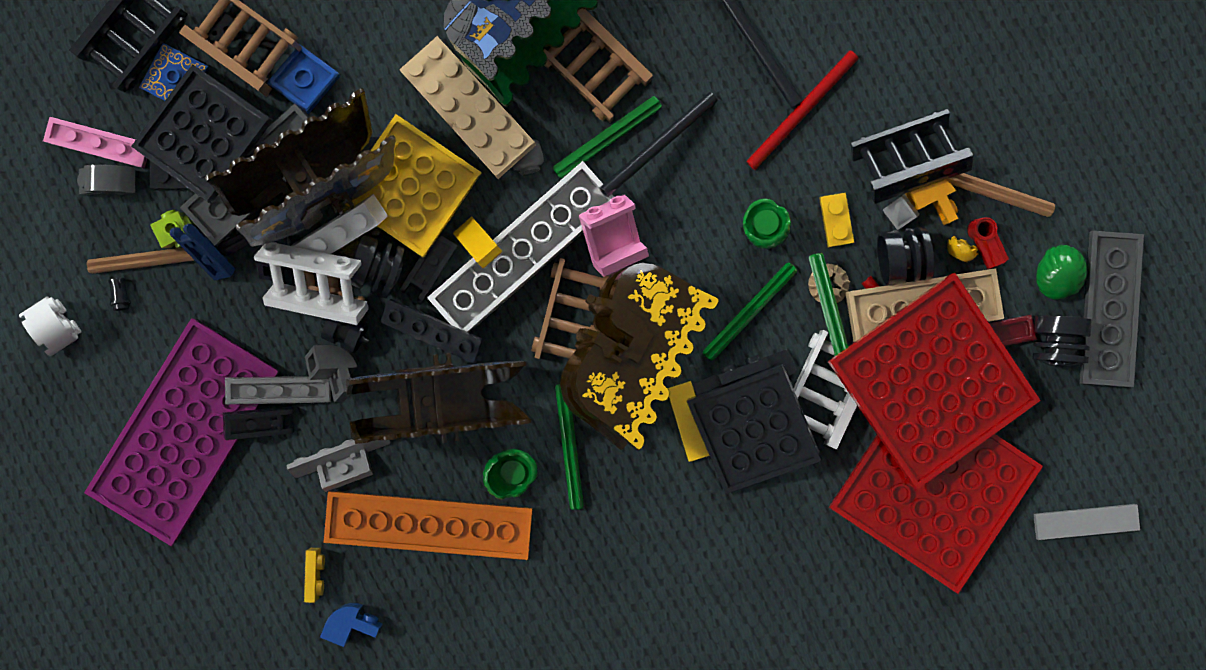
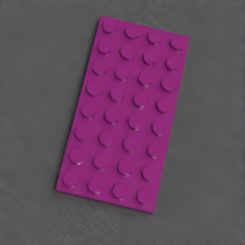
[84,318,280,546]

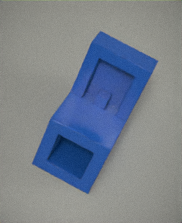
[320,603,383,647]

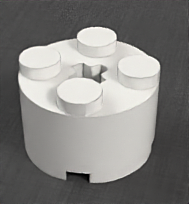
[19,297,81,356]

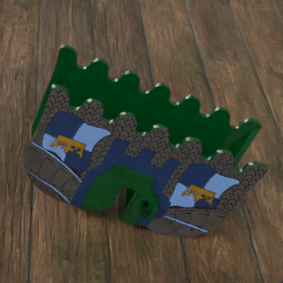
[444,0,598,107]

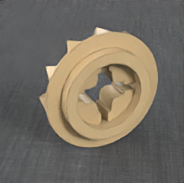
[808,264,850,303]

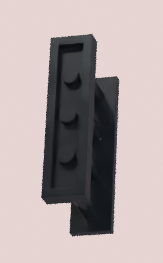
[69,0,187,93]
[851,109,973,204]

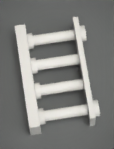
[254,242,368,325]
[793,330,857,449]

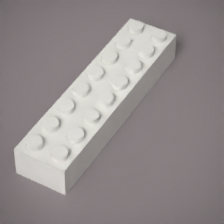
[428,161,614,333]

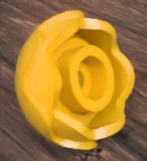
[947,236,978,262]

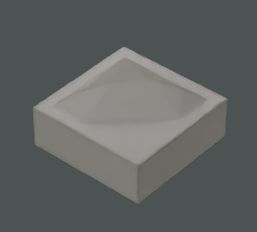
[883,194,920,230]

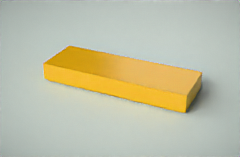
[453,217,502,268]
[668,381,709,462]

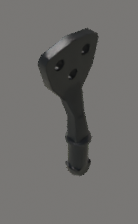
[207,12,279,51]

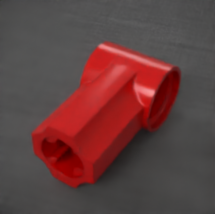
[967,217,1009,269]

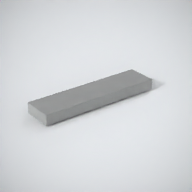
[225,376,331,404]
[1034,504,1140,540]

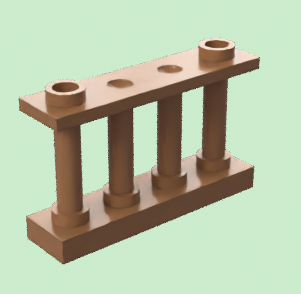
[179,0,302,97]
[544,9,653,122]
[531,258,615,359]

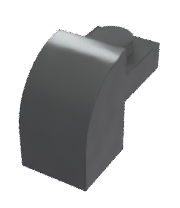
[77,165,135,195]
[305,345,357,402]

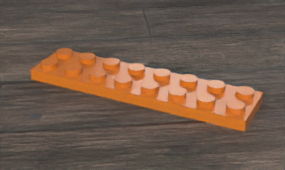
[324,491,533,560]

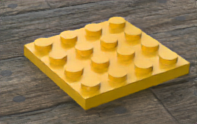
[346,114,481,258]

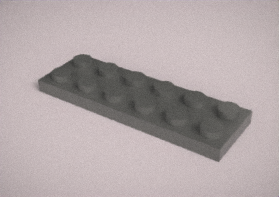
[180,104,308,246]
[1080,231,1144,387]

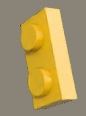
[819,193,854,247]
[304,548,325,603]

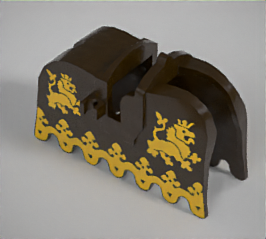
[560,263,719,450]

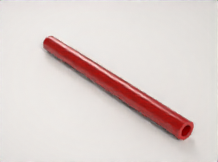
[746,50,859,170]

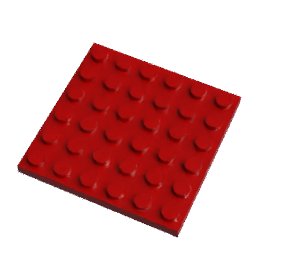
[828,273,1041,490]
[829,434,1043,594]

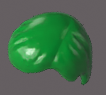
[743,199,791,249]
[1036,245,1087,300]
[483,449,538,499]

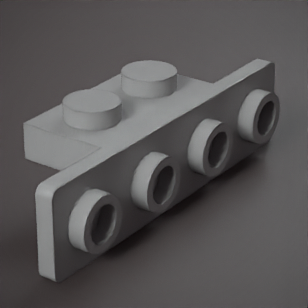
[287,439,390,492]

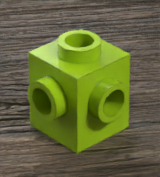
[150,209,196,249]

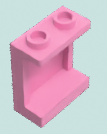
[579,195,649,277]

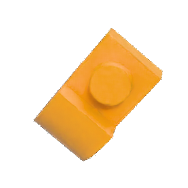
[905,180,958,225]

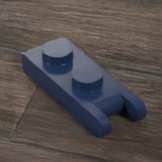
[170,224,236,280]

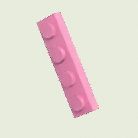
[43,117,147,169]

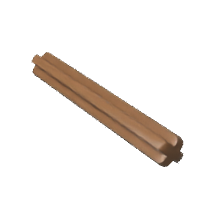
[946,173,1055,217]
[87,248,194,273]

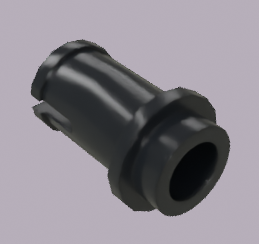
[108,278,131,311]

